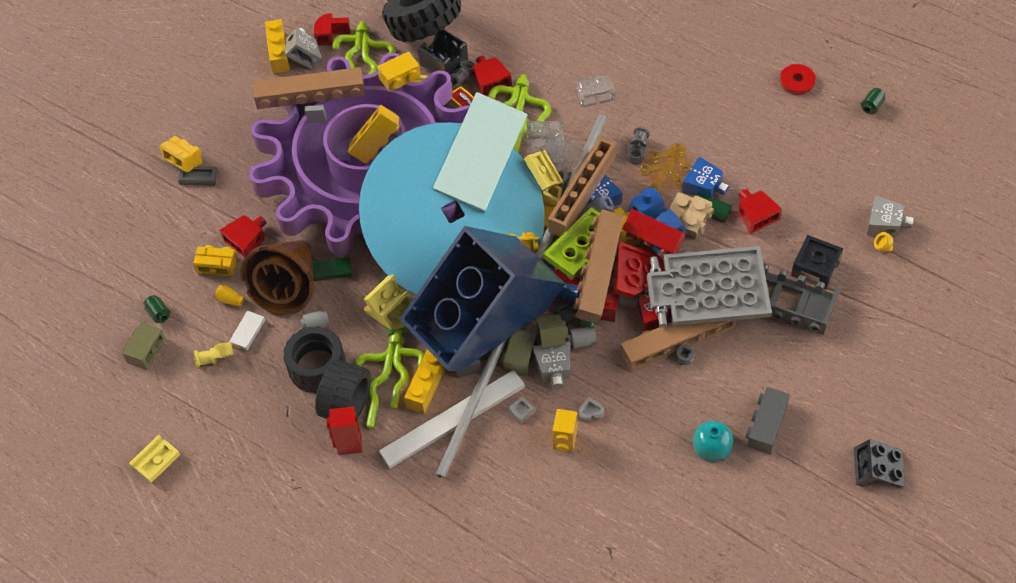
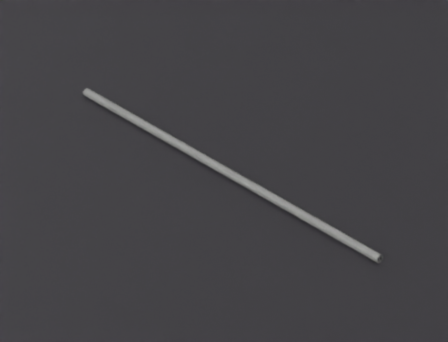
[435,114,607,479]

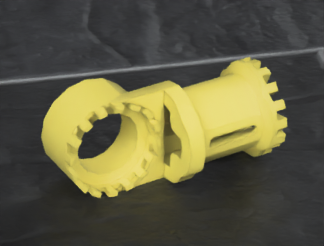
[194,342,233,368]

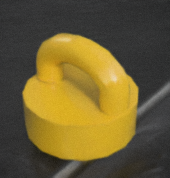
[874,232,893,252]

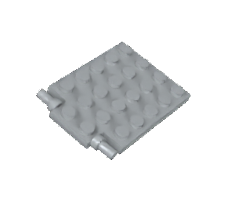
[647,246,772,328]

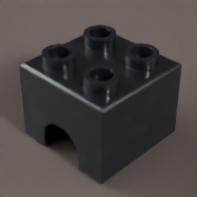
[418,29,468,75]

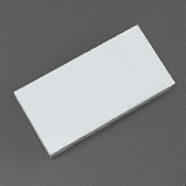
[229,311,265,351]

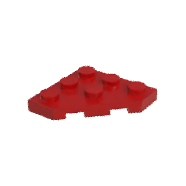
[614,241,665,299]

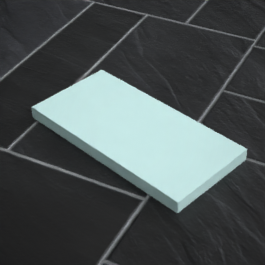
[433,92,528,213]

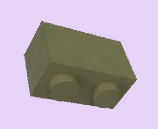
[537,314,568,348]
[122,322,166,370]
[501,330,537,376]

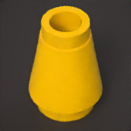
[214,285,245,307]

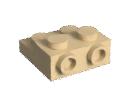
[669,192,714,239]

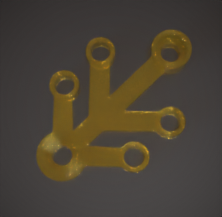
[640,143,692,195]

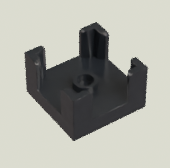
[791,235,844,290]

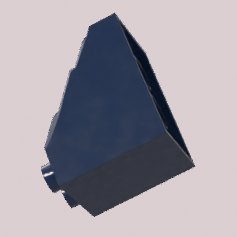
[399,226,566,371]

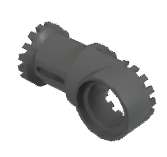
[450,60,475,89]
[628,127,650,164]

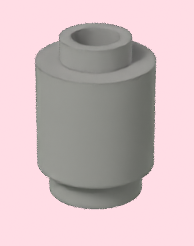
[300,310,330,329]
[567,327,597,349]

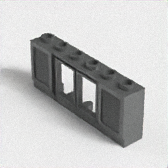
[763,263,841,335]

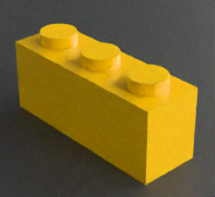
[265,19,290,74]
[348,105,400,164]
[404,349,446,414]

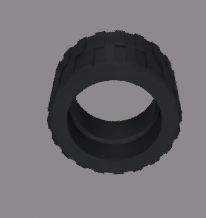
[283,326,346,393]
[315,359,371,419]

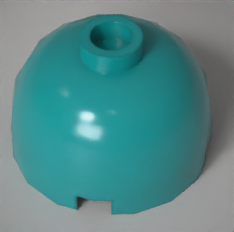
[692,420,734,463]

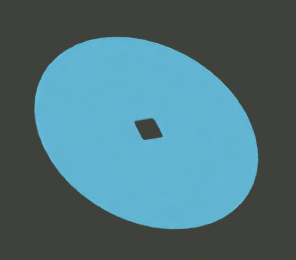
[359,122,545,295]

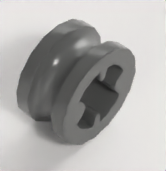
[676,345,694,365]

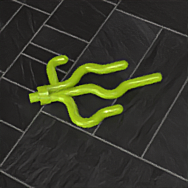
[333,21,396,75]
[488,74,551,152]
[354,330,424,429]

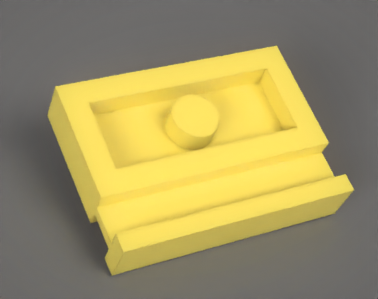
[524,150,563,190]
[129,435,180,483]

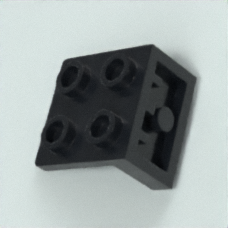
[854,439,905,488]

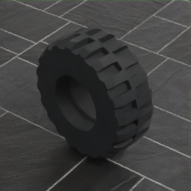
[382,0,461,42]

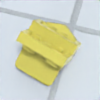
[364,275,413,330]

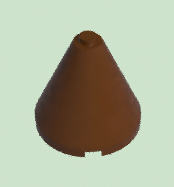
[240,240,315,315]

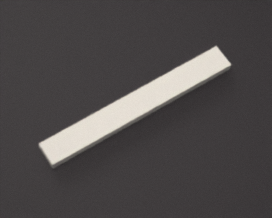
[379,370,525,469]

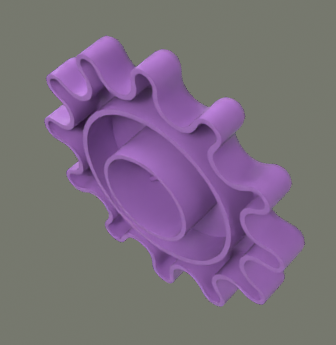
[249,53,470,256]

